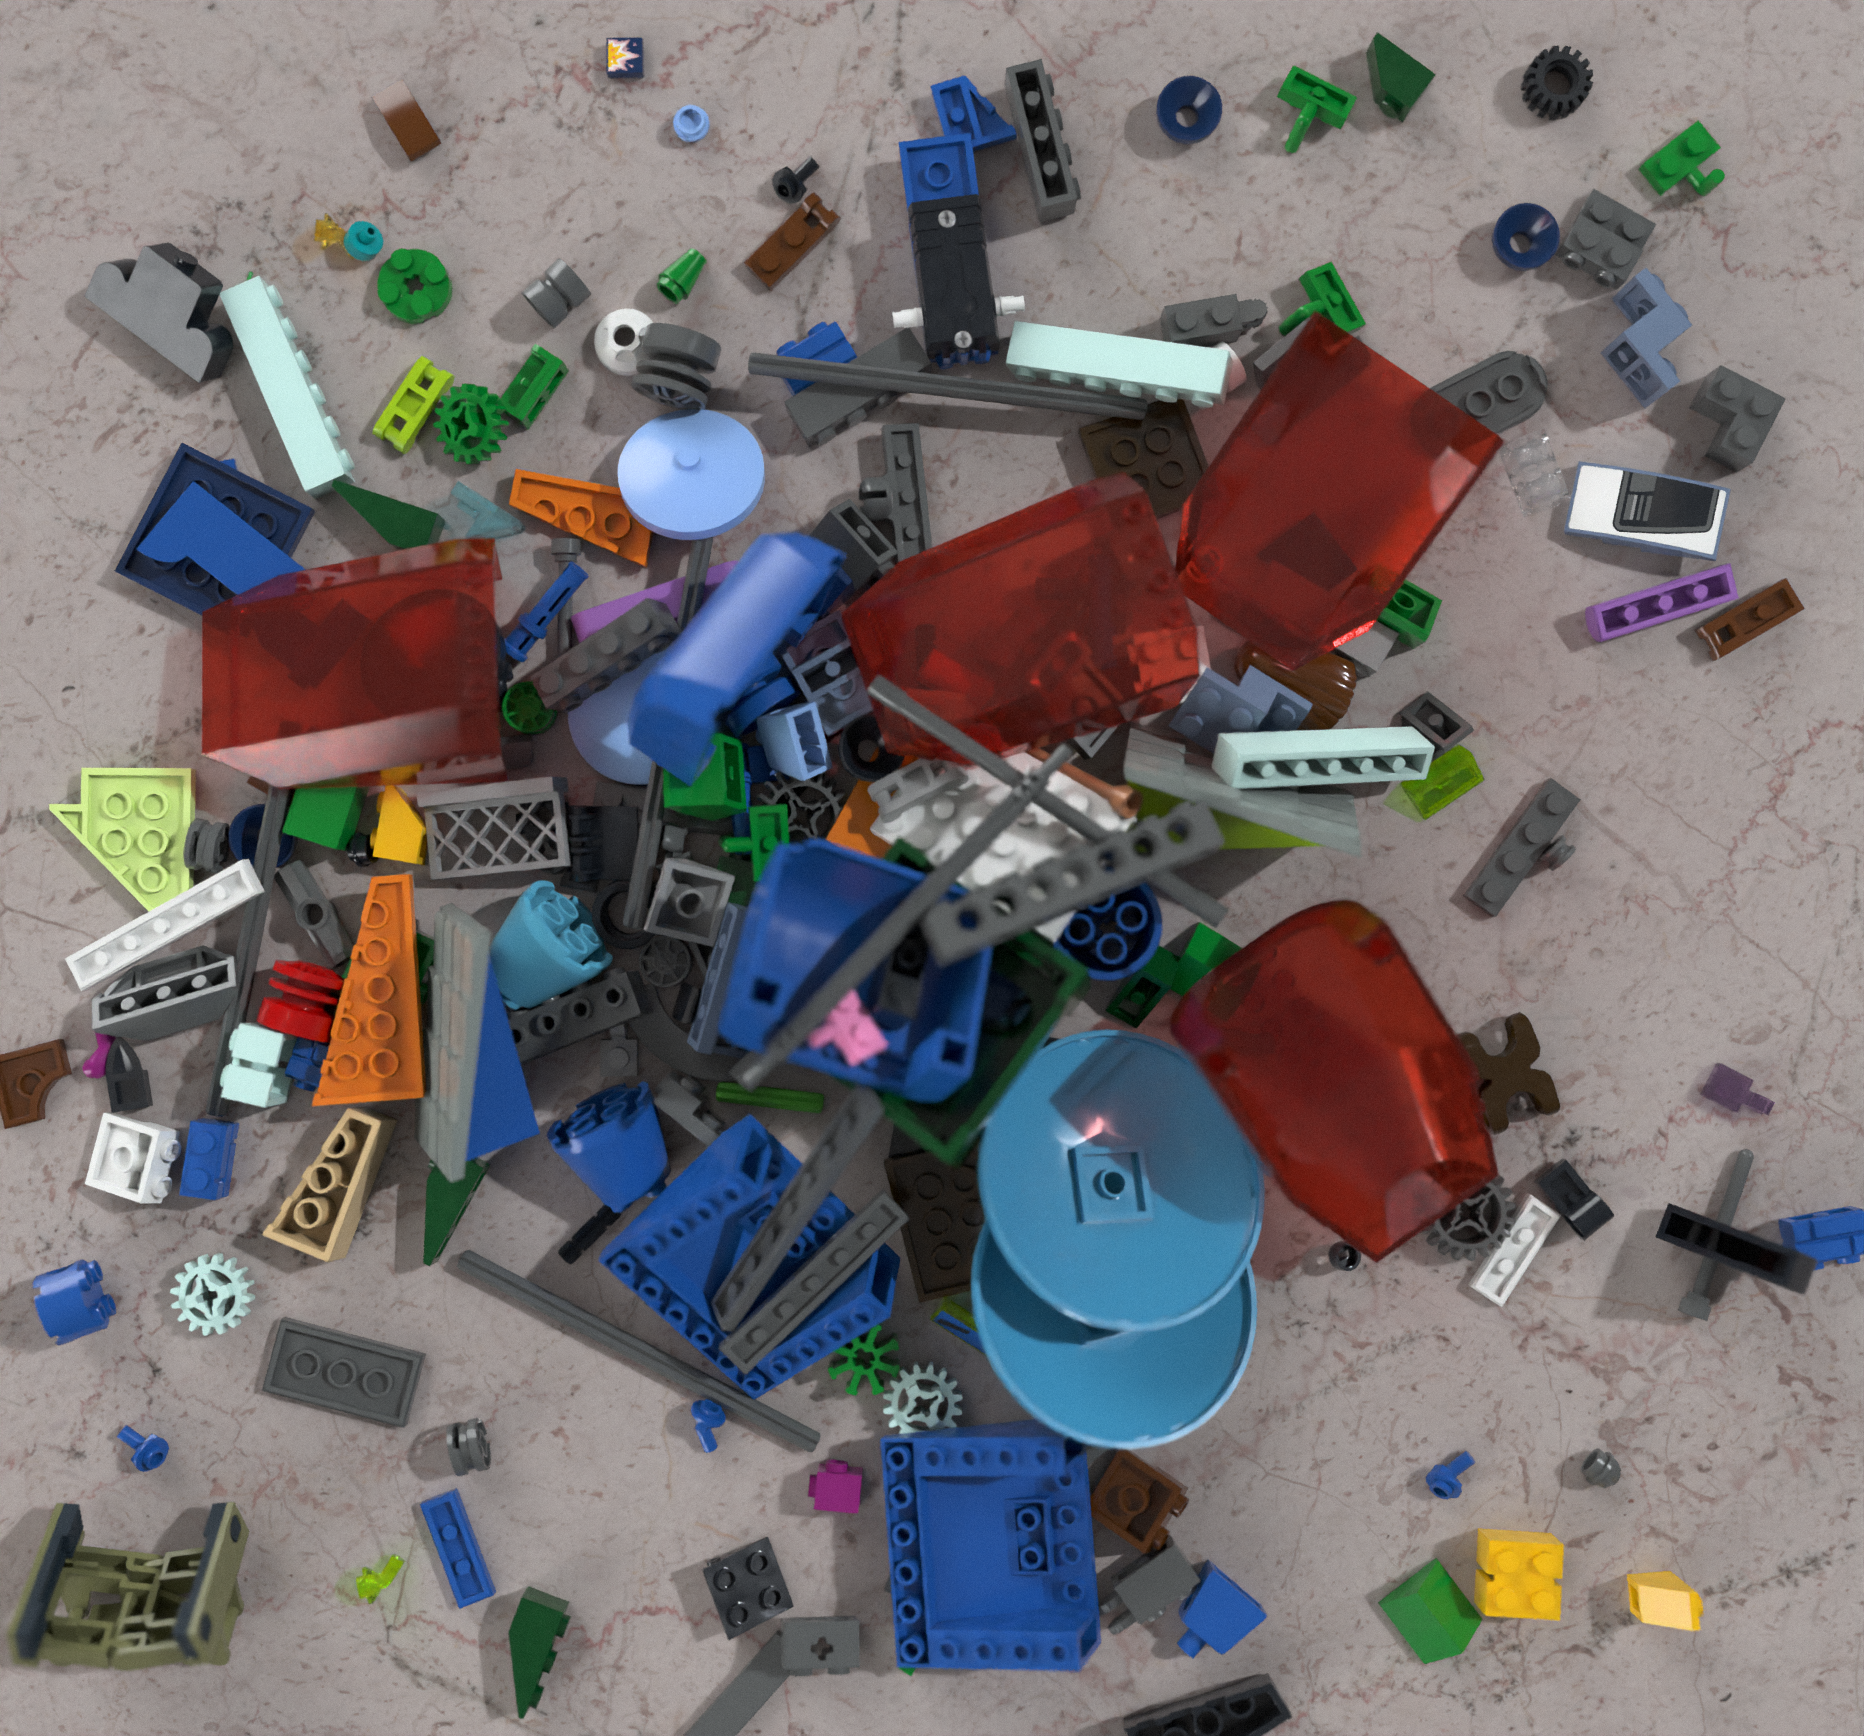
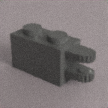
[1160,294,1268,347]
[808,499,905,605]
[1098,1534,1200,1635]

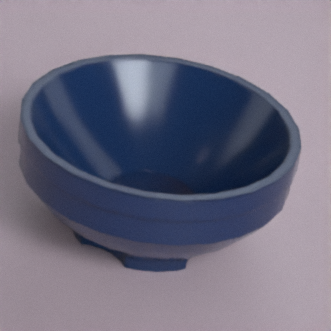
[1156,76,1222,144]
[1492,203,1560,271]
[229,804,298,868]

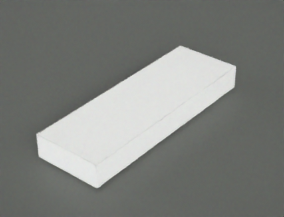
[1468,1193,1561,1307]

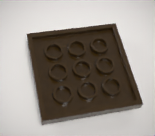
[884,1136,987,1303]

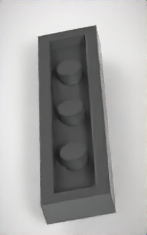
[1463,778,1581,917]

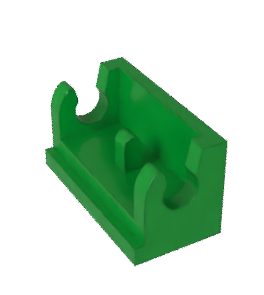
[495,344,569,430]

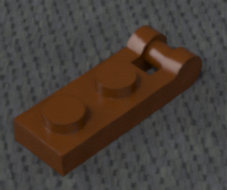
[744,192,841,292]
[1694,578,1805,661]

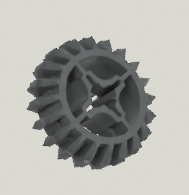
[756,772,846,845]
[1415,1160,1516,1261]

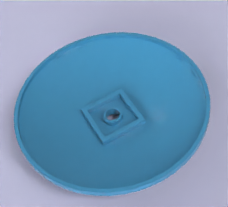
[978,1030,1265,1331]
[971,1175,1257,1450]

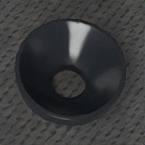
[838,714,906,782]

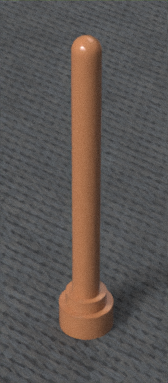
[1006,736,1143,819]

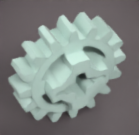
[170,1253,255,1336]
[883,1361,963,1434]

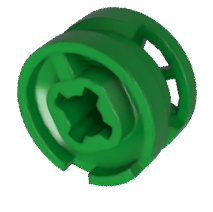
[502,681,558,735]

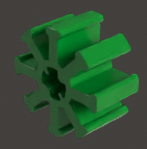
[828,1321,900,1396]

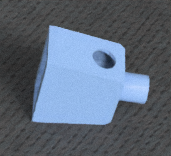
[756,701,833,781]

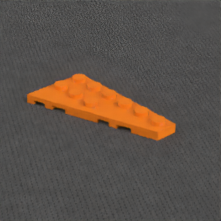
[312,874,426,1106]

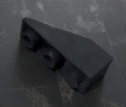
[865,900,929,1032]

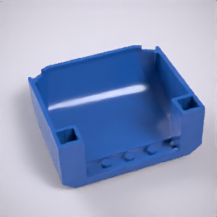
[628,532,846,787]
[718,839,992,1102]

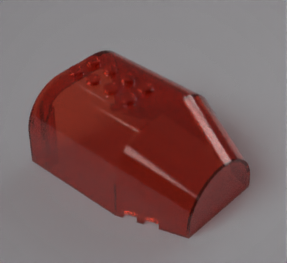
[1169,899,1499,1264]

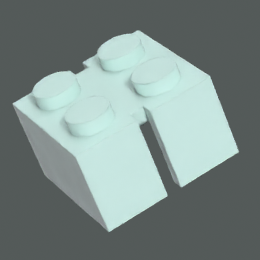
[220,1022,298,1107]

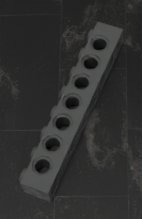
[920,801,1225,968]

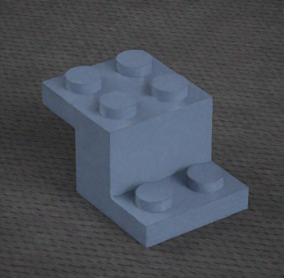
[1600,268,1692,408]
[776,610,884,737]
[1168,665,1313,754]

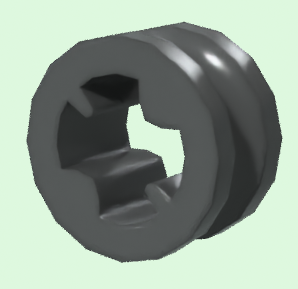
[1539,835,1576,871]

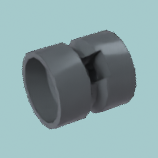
[521,258,591,329]

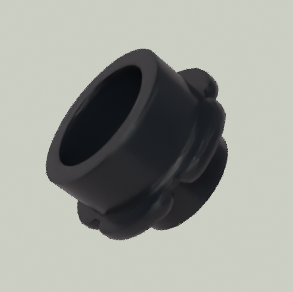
[347,832,379,868]

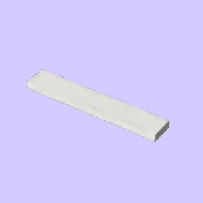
[65,859,265,991]

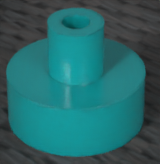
[344,221,384,261]

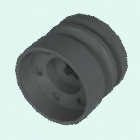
[631,323,721,410]

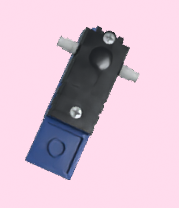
[892,133,1025,369]

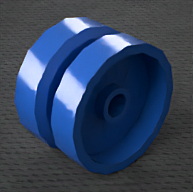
[717,652,801,739]

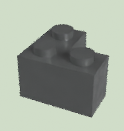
[1689,365,1786,472]

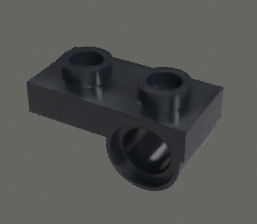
[1534,1159,1614,1241]

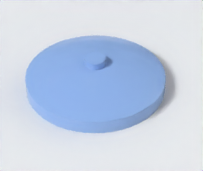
[618,409,765,540]
[568,646,714,786]

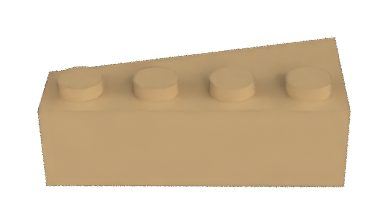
[262,1107,397,1262]

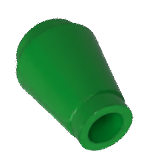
[656,248,707,304]

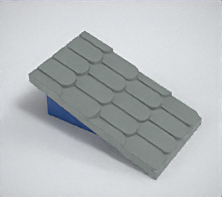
[414,903,540,1182]

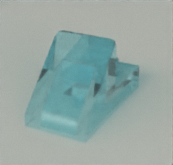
[451,481,526,544]

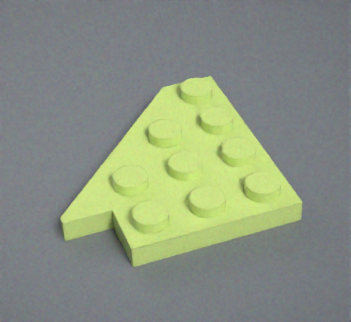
[49,768,196,911]

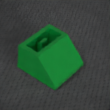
[662,733,747,821]

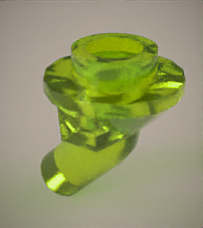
[356,1554,405,1605]

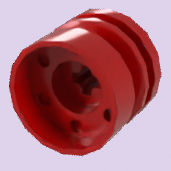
[256,959,345,1042]

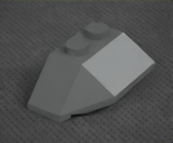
[92,945,239,1041]

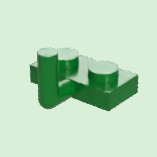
[1277,65,1357,153]
[1638,120,1725,196]
[1279,262,1366,341]
[718,803,789,882]

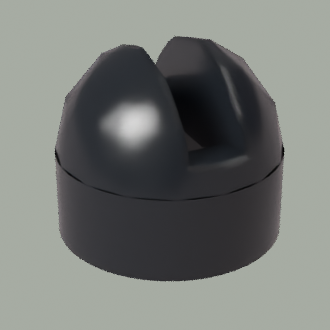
[1328,1241,1361,1271]

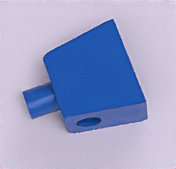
[1177,1559,1267,1659]

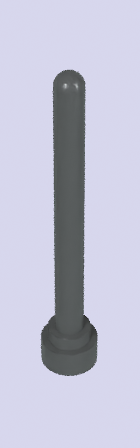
[551,538,581,714]
[1678,1149,1754,1321]

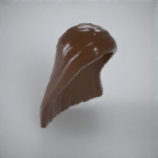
[1234,637,1357,731]

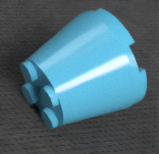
[489,880,613,1010]

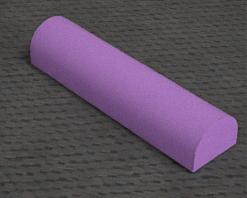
[1585,563,1739,642]

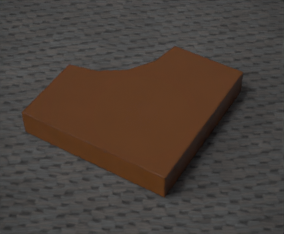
[0,1039,72,1129]

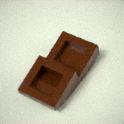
[372,79,442,162]

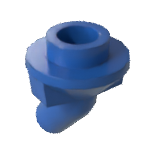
[691,1399,726,1453]
[116,1425,169,1472]
[1426,1451,1475,1500]

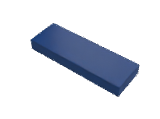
[420,1488,496,1609]

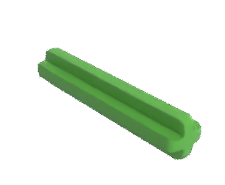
[715,1082,824,1113]

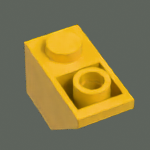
[370,784,428,865]
[1627,1571,1703,1631]

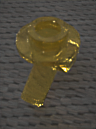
[314,213,356,260]

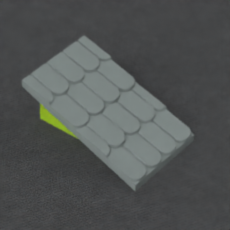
[1124,722,1361,858]

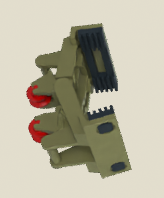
[6,1502,250,1671]

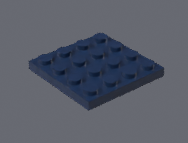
[114,443,316,639]

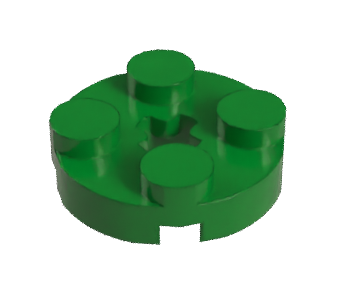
[377,248,452,324]

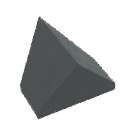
[1400,691,1474,762]

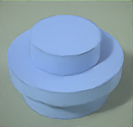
[673,105,710,142]

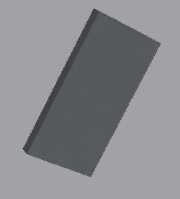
[262,1317,426,1428]

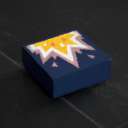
[606,37,644,78]

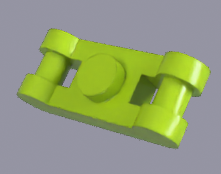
[372,356,455,454]

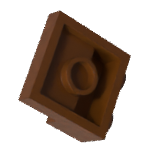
[1090,1449,1189,1554]

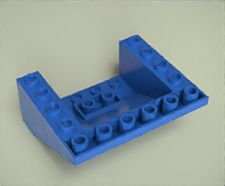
[598,1114,901,1400]
[880,1419,1102,1671]

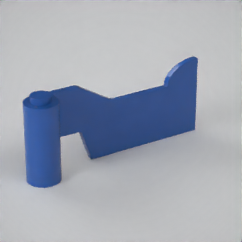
[137,481,373,691]

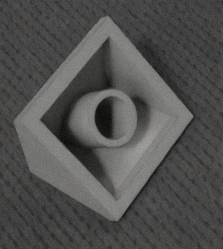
[644,858,735,947]

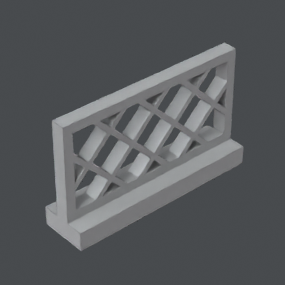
[416,777,571,880]

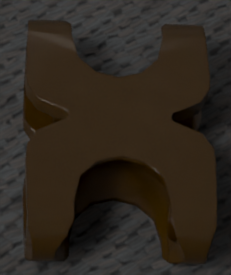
[1454,1012,1560,1135]

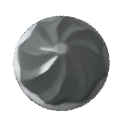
[1581,1448,1621,1488]

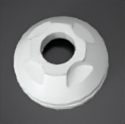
[594,309,653,376]

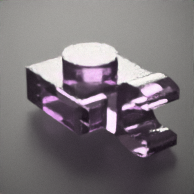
[1700,1063,1775,1116]

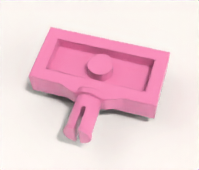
[807,990,888,1066]

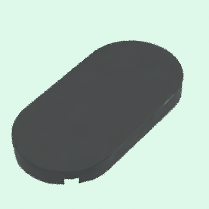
[1409,351,1548,458]

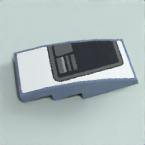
[1564,461,1731,561]

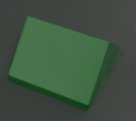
[1354,565,1442,649]
[282,762,371,851]
[1170,922,1262,1022]
[1378,1558,1483,1664]

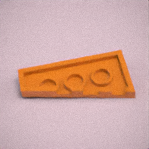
[509,469,654,569]

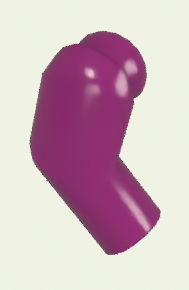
[82,1033,116,1078]

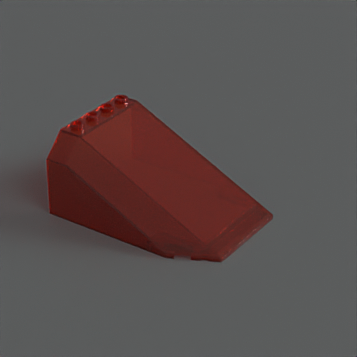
[1171,311,1506,671]
[841,472,1200,767]
[202,538,508,789]

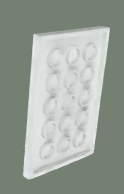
[870,722,1137,944]

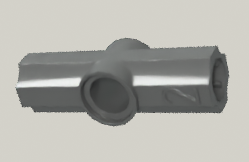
[274,860,355,969]

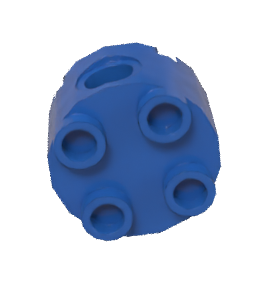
[33,1259,116,1346]

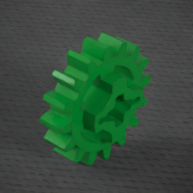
[433,383,509,464]

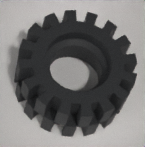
[1521,45,1593,120]

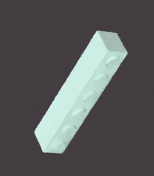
[220,276,355,499]
[1006,321,1233,408]
[1211,726,1435,788]

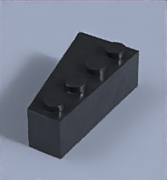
[1123,1673,1292,1736]

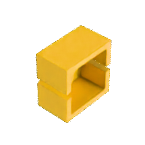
[1474,1528,1564,1620]

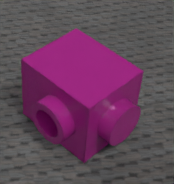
[808,1459,863,1514]

